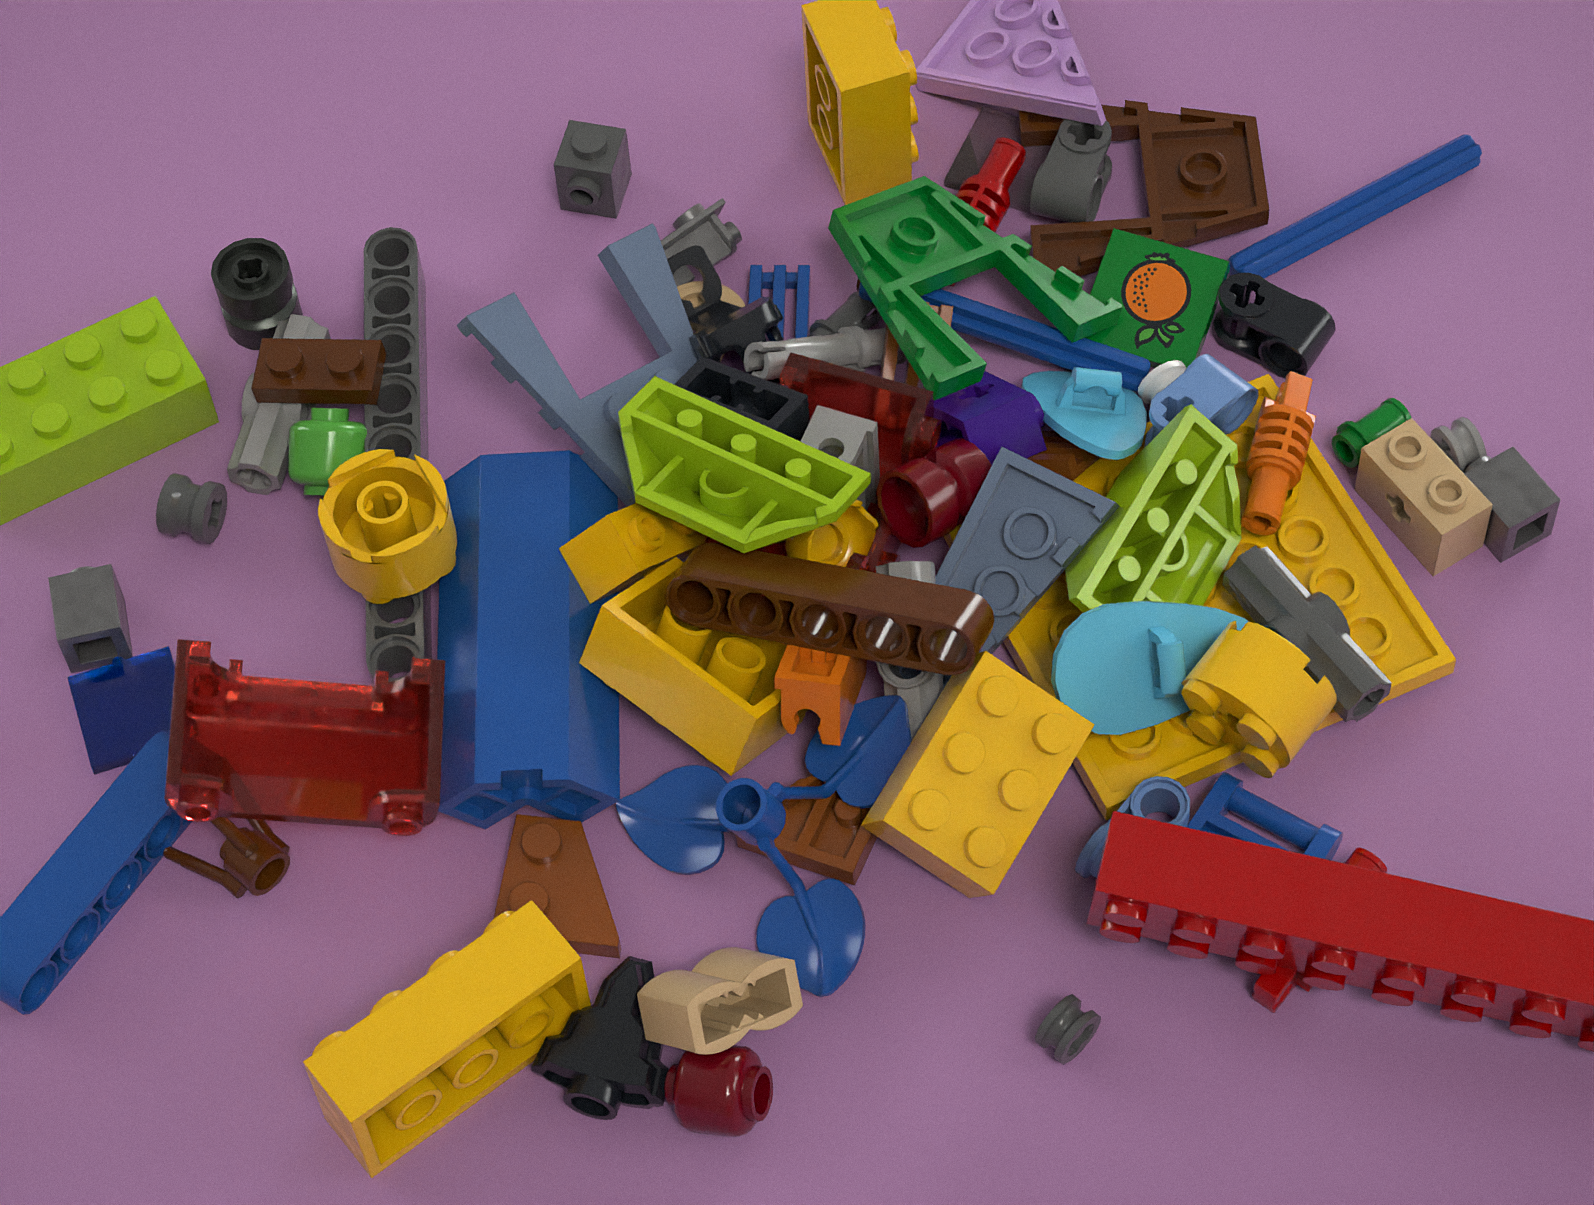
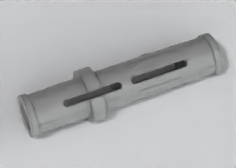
[744,326,907,380]

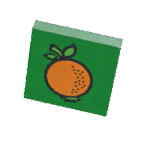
[1085,228,1230,368]

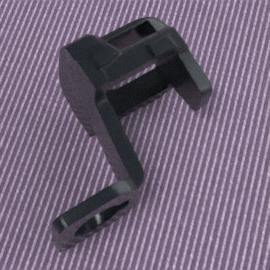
[667,245,785,385]

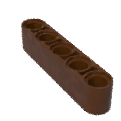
[665,543,995,675]

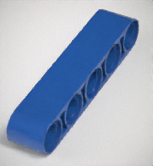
[0,731,223,1015]

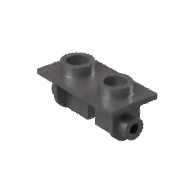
[660,198,742,286]

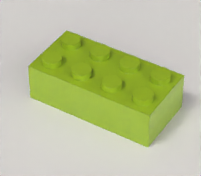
[0,295,219,525]

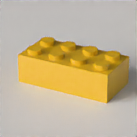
[303,900,591,1178]

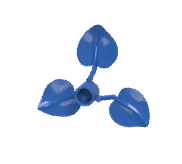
[616,695,912,998]

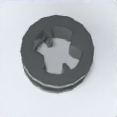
[1035,994,1101,1065]

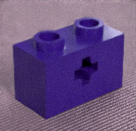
[913,371,1047,465]

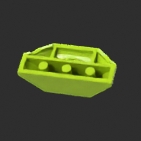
[618,376,871,553]
[1065,404,1242,613]

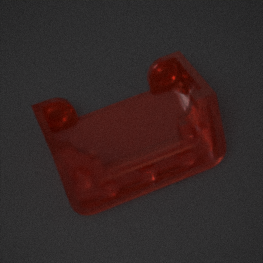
[164,639,445,836]

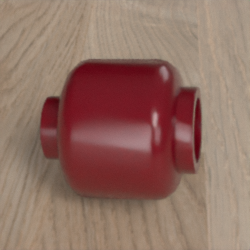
[665,1045,773,1137]

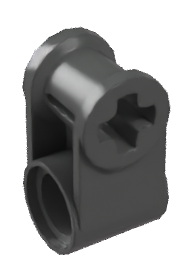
[1030,119,1112,223]

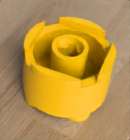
[318,449,457,604]
[1181,621,1337,778]

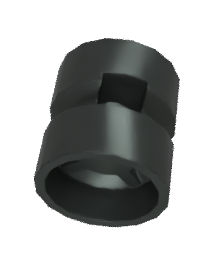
[211,238,303,350]

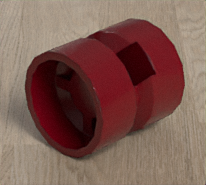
[877,439,992,548]

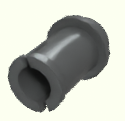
[807,291,881,337]

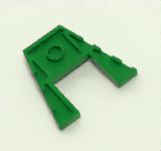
[828,176,1123,401]

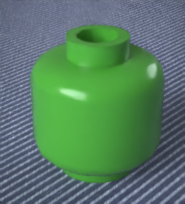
[288,408,367,495]

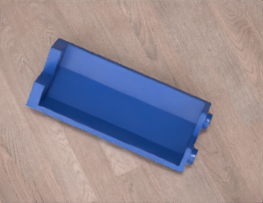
[433,450,620,829]

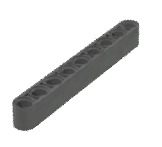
[363,227,433,716]

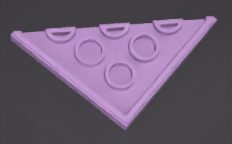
[915,0,1106,126]

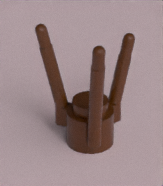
[163,764,290,898]

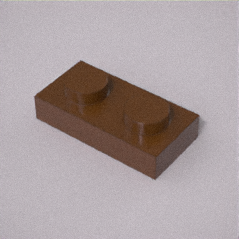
[251,338,386,405]

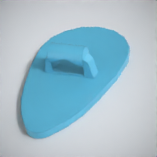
[1021,367,1147,460]
[1051,601,1250,735]

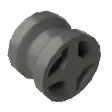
[156,473,227,544]

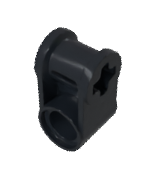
[1212,273,1336,379]

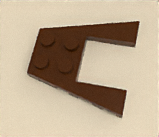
[1017,100,1270,276]

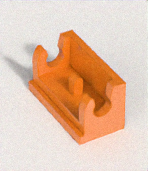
[774,644,867,746]

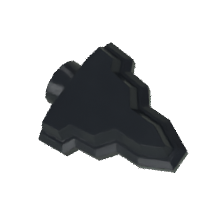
[531,956,669,1120]

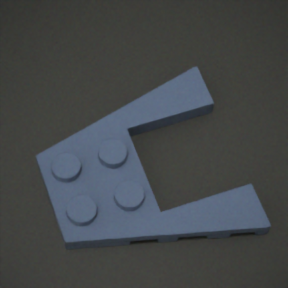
[456,223,699,506]

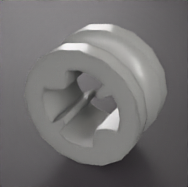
[1430,417,1487,472]

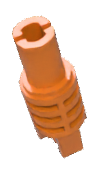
[1241,371,1316,535]

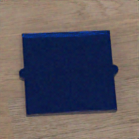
[67,646,197,775]

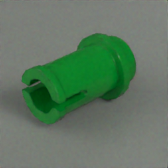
[1332,398,1412,468]

